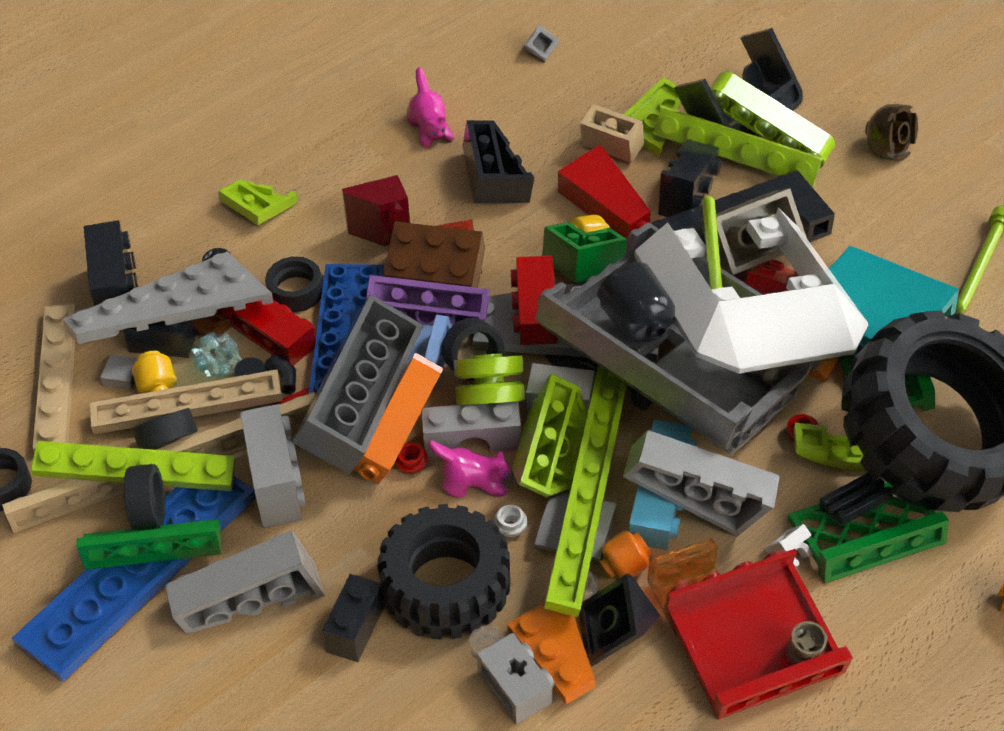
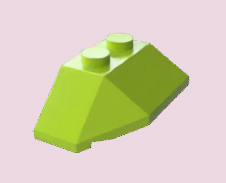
[512,373,588,497]

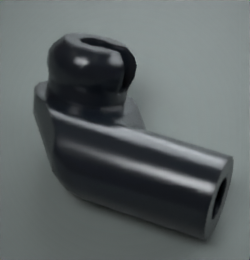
[264,354,297,394]

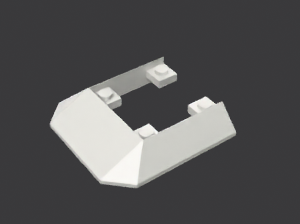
[634,207,868,374]

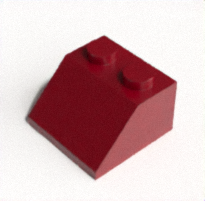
[342,175,410,246]

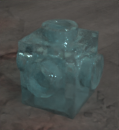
[191,331,242,378]

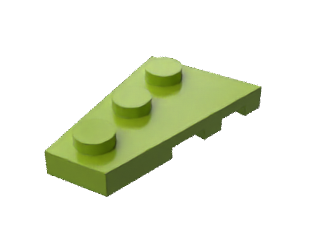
[623,77,681,156]

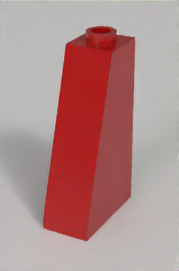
[558,145,651,239]

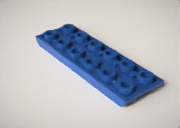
[309,264,385,395]

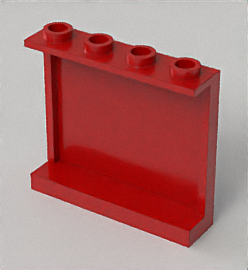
[664,549,853,720]

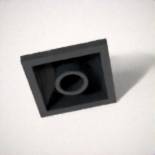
[579,574,661,667]

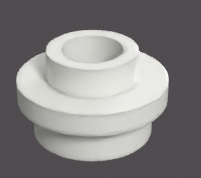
[494,505,527,537]

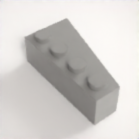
[623,430,780,537]

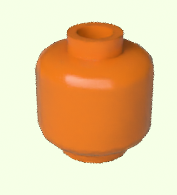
[599,531,652,578]

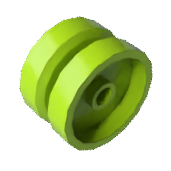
[453,353,525,405]

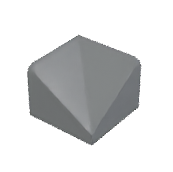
[522,25,560,62]

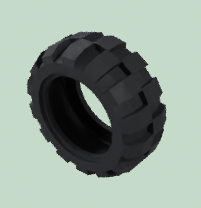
[841,310,1004,512]

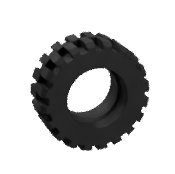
[378,504,511,640]

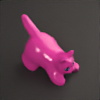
[406,67,454,147]
[429,441,511,498]

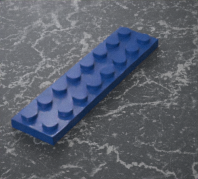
[12,476,256,682]

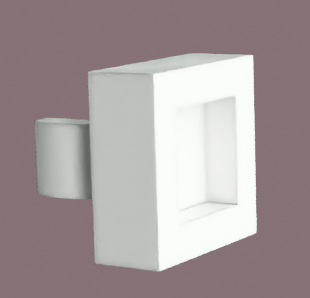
[765,524,812,567]

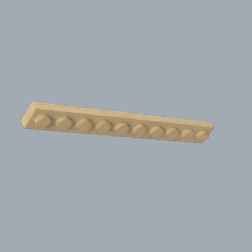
[2,392,315,534]

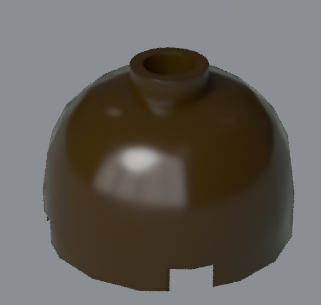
[865,104,918,161]

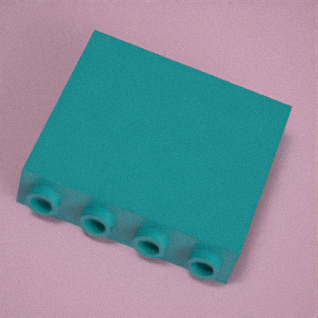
[829,245,959,356]

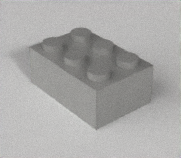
[240,404,306,528]

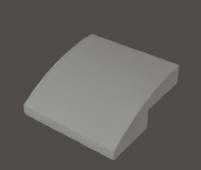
[535,492,617,563]

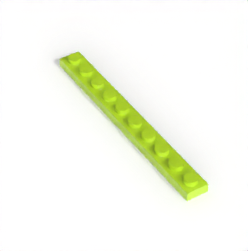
[544,365,627,617]

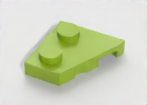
[219,179,298,225]

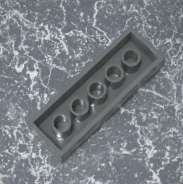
[292,294,424,474]

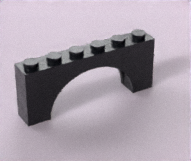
[651,170,835,258]

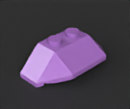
[366,275,490,326]

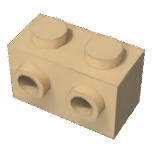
[580,104,644,163]

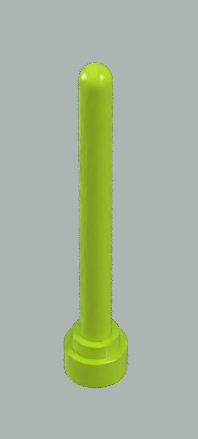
[702,196,722,290]
[956,206,1004,313]

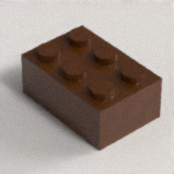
[384,221,485,288]

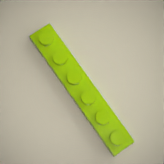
[653,106,823,187]
[31,441,236,491]

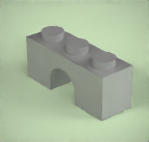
[422,401,521,457]

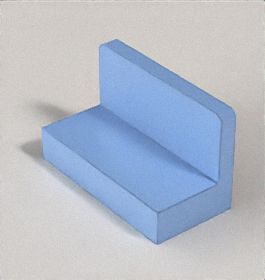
[407,315,452,385]

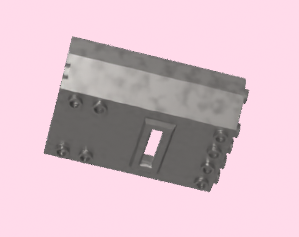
[535,222,821,455]

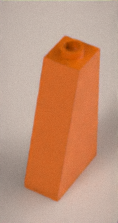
[353,353,443,484]

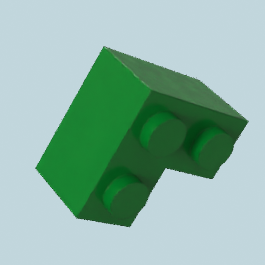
[542,222,626,283]

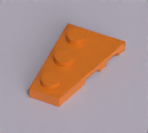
[507,602,595,705]

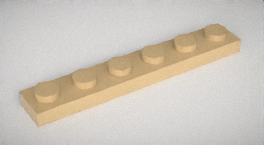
[33,304,78,452]
[90,370,282,435]

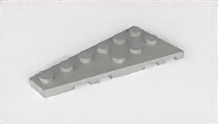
[63,251,273,344]

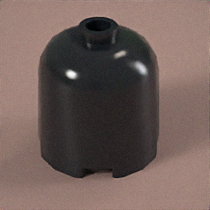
[597,262,675,344]

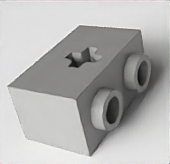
[477,633,554,724]

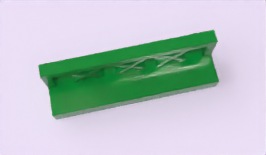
[76,519,222,570]

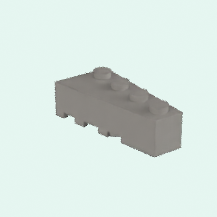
[165,530,325,634]

